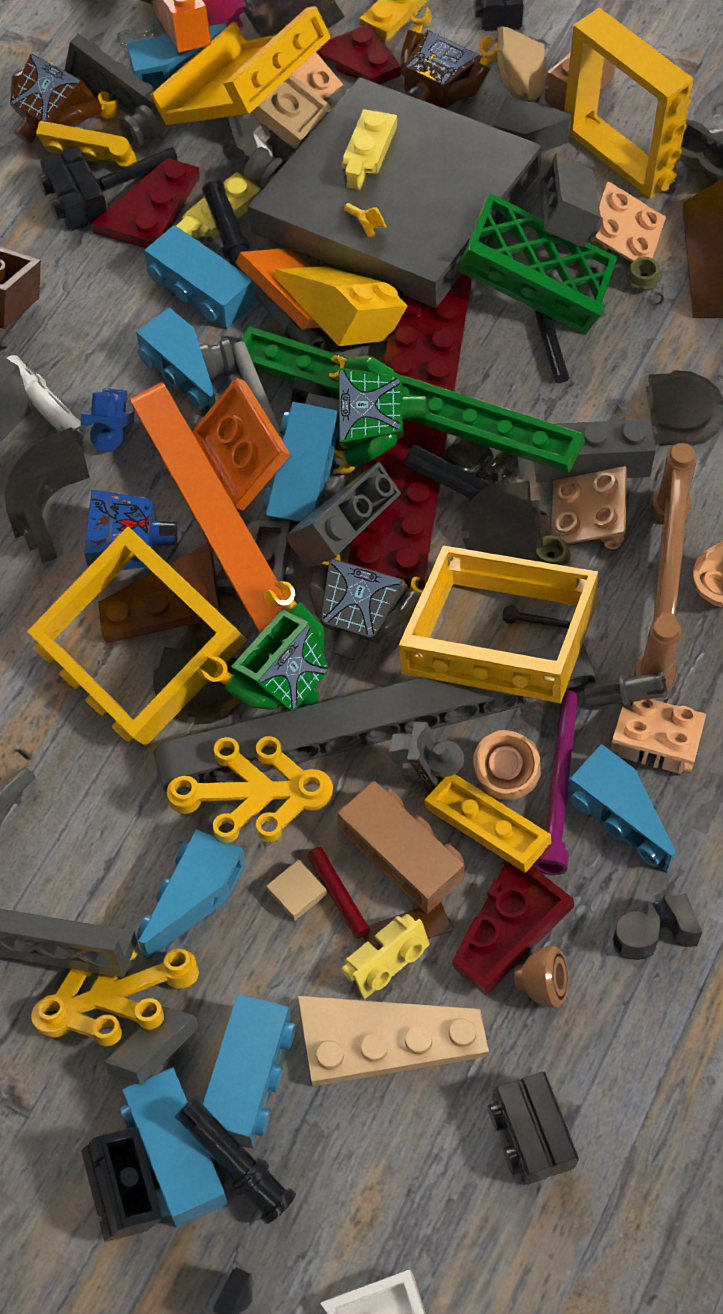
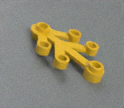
[167,736,333,843]
[31,942,199,1046]

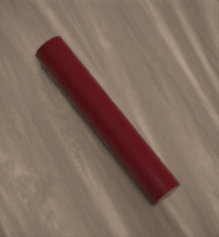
[307,847,370,939]

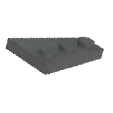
[64,34,158,115]

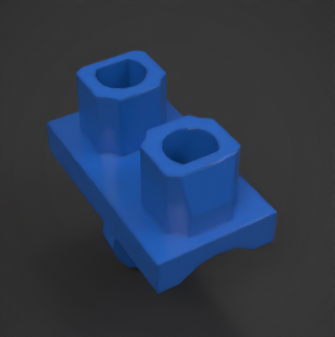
[81,388,135,452]

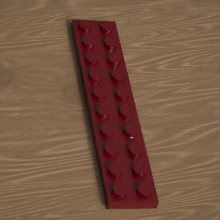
[348,274,472,588]

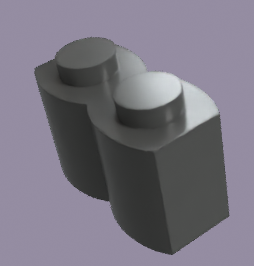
[679,120,723,183]

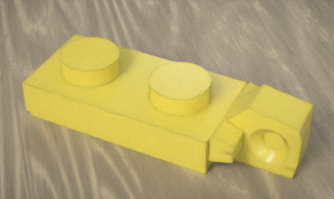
[342,109,397,190]
[176,172,262,240]

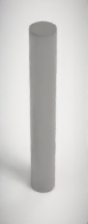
[231,342,284,441]

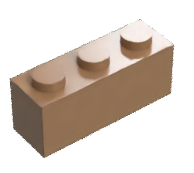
[337,781,465,914]

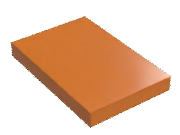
[235,248,320,330]
[192,377,291,511]

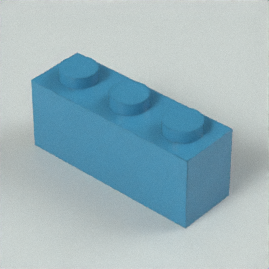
[144,225,256,329]
[263,401,339,526]
[203,993,296,1148]
[119,1067,228,1227]

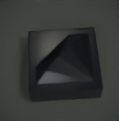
[213,1267,254,1314]

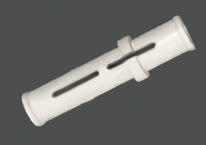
[7,355,87,444]

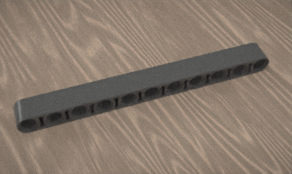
[154,642,597,793]

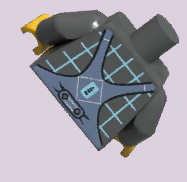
[309,554,423,660]

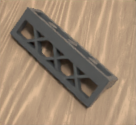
[0,909,137,978]

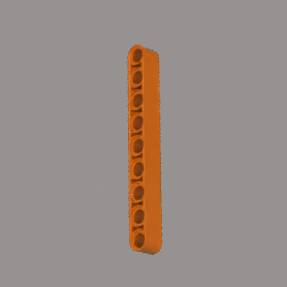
[129,381,287,634]

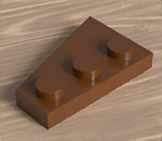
[98,542,222,643]

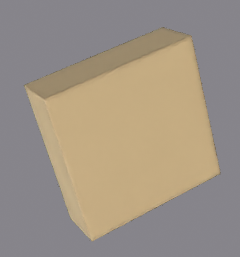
[266,860,327,922]

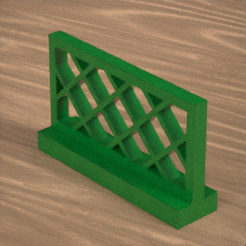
[456,192,618,335]

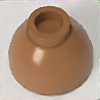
[514,945,569,1008]

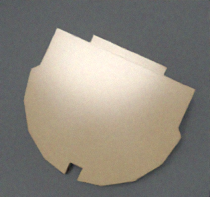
[492,26,547,102]

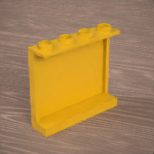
[150,6,331,125]

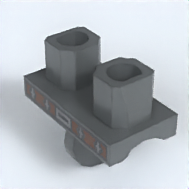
[389,722,464,794]

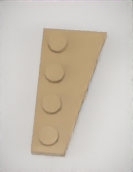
[298,996,489,1087]

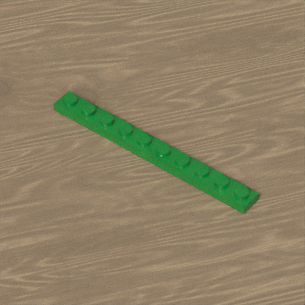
[234,326,585,474]

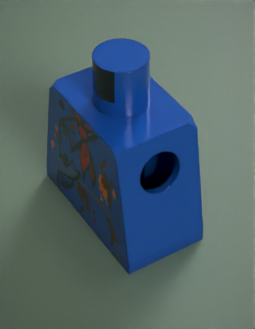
[84,490,177,570]

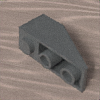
[285,462,401,569]

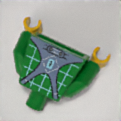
[329,355,426,474]
[198,581,329,711]

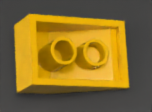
[273,266,408,346]

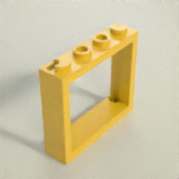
[564,8,694,199]
[27,527,248,746]
[399,546,598,703]

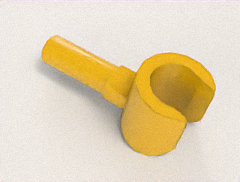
[344,203,387,237]

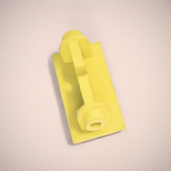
[341,914,430,1000]

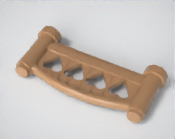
[634,443,697,691]

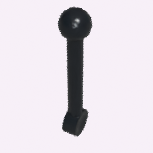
[503,606,571,629]

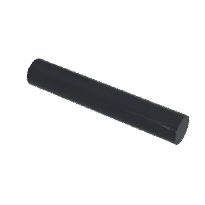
[99,147,178,191]
[535,310,569,383]

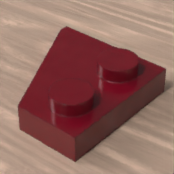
[316,24,401,85]

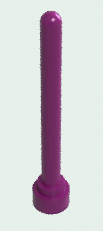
[533,690,578,875]

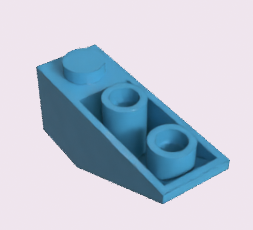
[127,23,227,90]
[136,307,216,413]
[567,744,676,873]
[137,829,245,958]

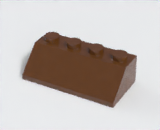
[683,179,723,318]

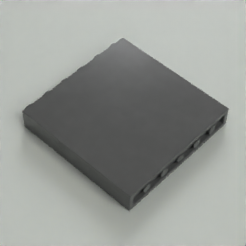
[248,77,542,308]

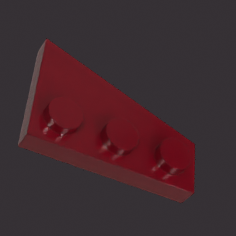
[91,158,200,249]
[452,860,574,995]

